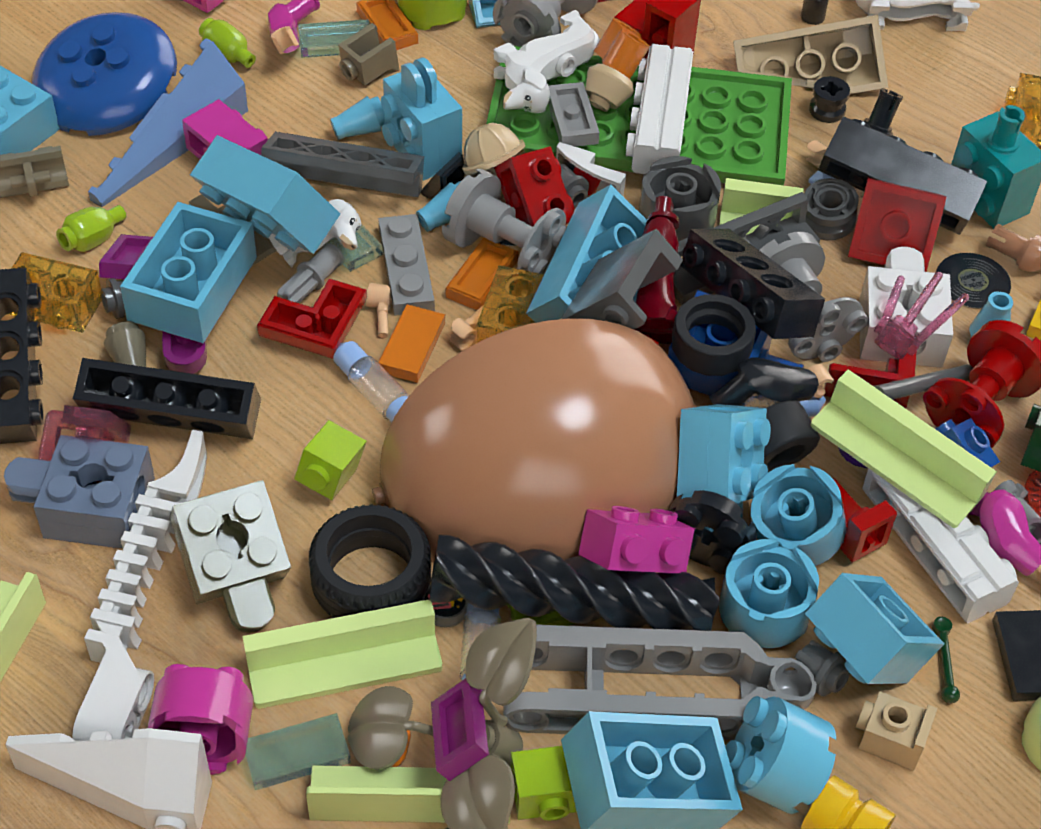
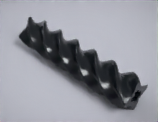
[429,535,719,631]

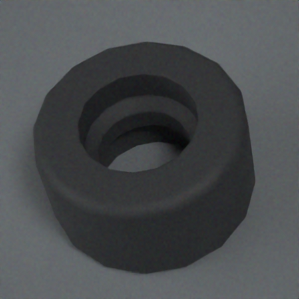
[764,400,820,472]

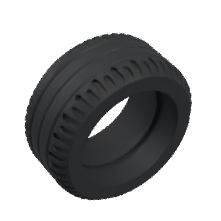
[309,504,431,618]

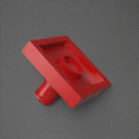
[848,178,947,272]

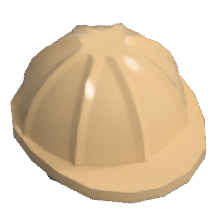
[462,123,525,175]

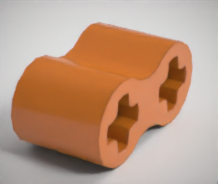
[594,18,650,79]

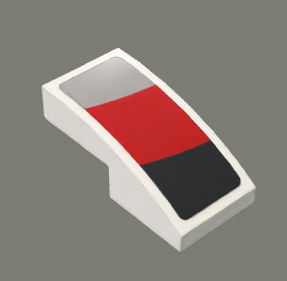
[556,142,626,198]

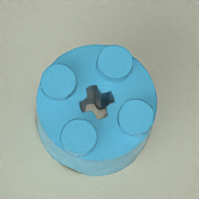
[751,464,846,566]
[719,539,819,648]
[725,696,836,814]

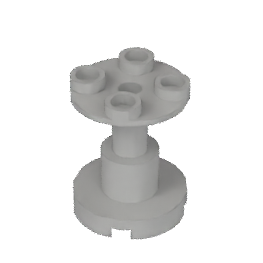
[493,0,598,47]
[442,169,567,284]
[759,232,869,362]

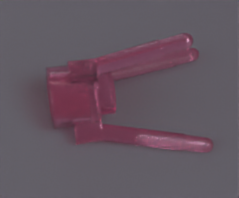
[873,271,969,359]

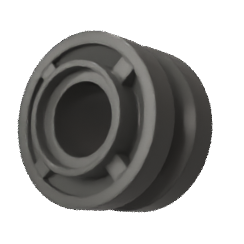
[804,178,859,240]

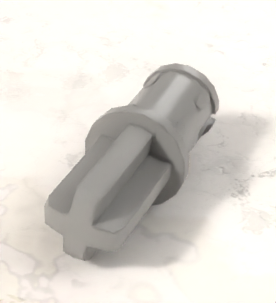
[277,243,344,303]

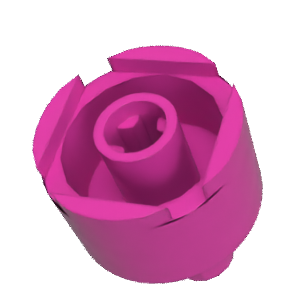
[147,664,253,775]

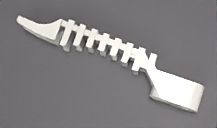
[72,430,207,741]

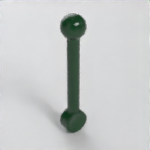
[932,616,960,704]

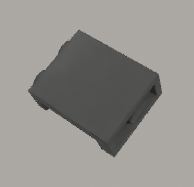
[561,229,683,329]

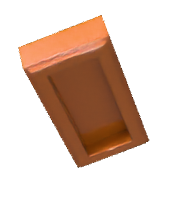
[356,0,419,50]
[445,237,519,310]
[378,304,445,383]

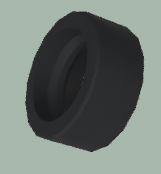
[672,294,756,376]

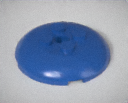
[32,12,177,136]

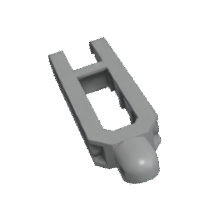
[503,625,817,740]

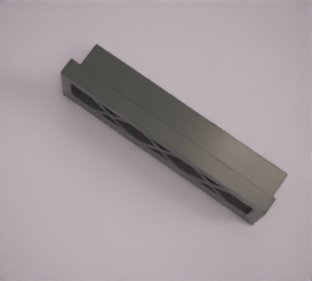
[261,131,424,197]
[674,192,820,305]

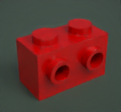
[494,146,574,227]

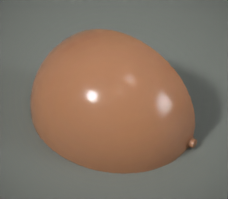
[372,319,698,562]

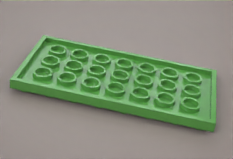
[486,46,792,186]

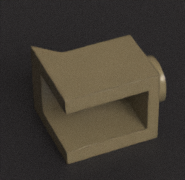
[338,23,400,85]

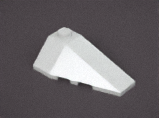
[6,728,212,829]

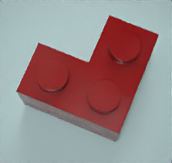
[614,0,701,59]

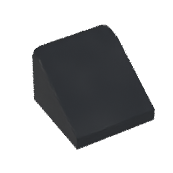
[421,152,464,200]

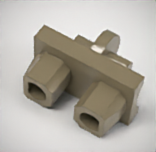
[0,146,69,198]

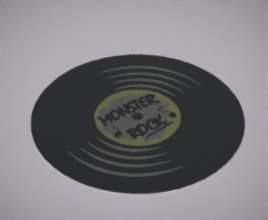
[936,253,1011,308]

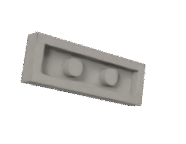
[378,214,435,316]

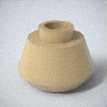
[585,63,634,112]

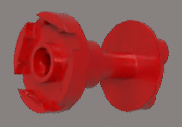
[922,320,1041,448]

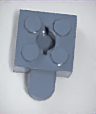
[4,435,155,549]

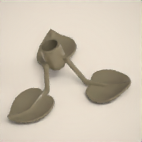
[347,618,537,829]

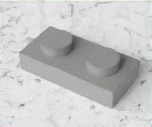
[548,82,600,147]

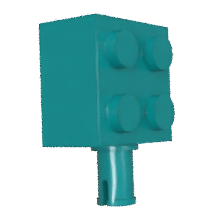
[951,105,1041,229]

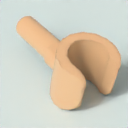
[366,283,391,338]
[449,305,490,351]

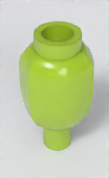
[199,18,256,68]
[56,205,127,252]

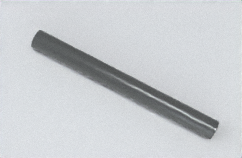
[873,364,973,400]

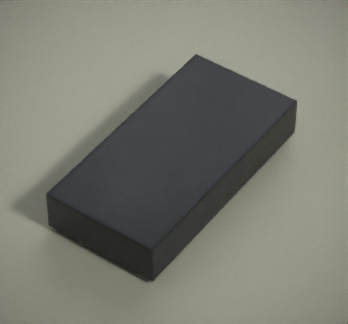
[992,610,1041,701]

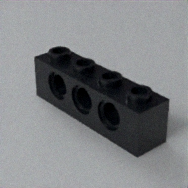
[680,229,825,339]
[0,268,44,444]
[73,358,261,439]

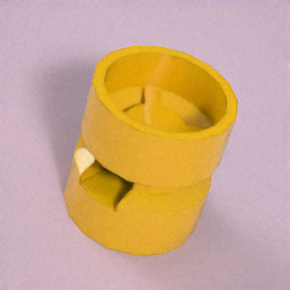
[800,775,896,829]

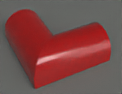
[257,278,367,359]

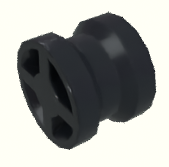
[809,76,850,123]

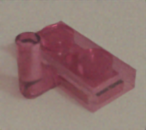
[38,405,131,461]

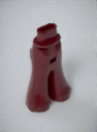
[634,196,679,344]

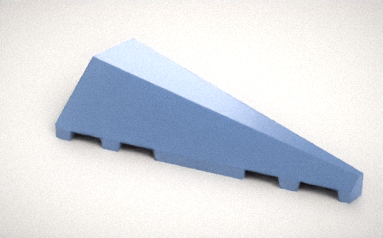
[88,38,248,207]

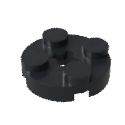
[668,490,757,574]

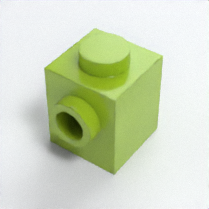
[294,420,367,500]
[510,746,577,821]

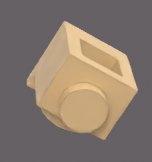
[856,691,938,771]

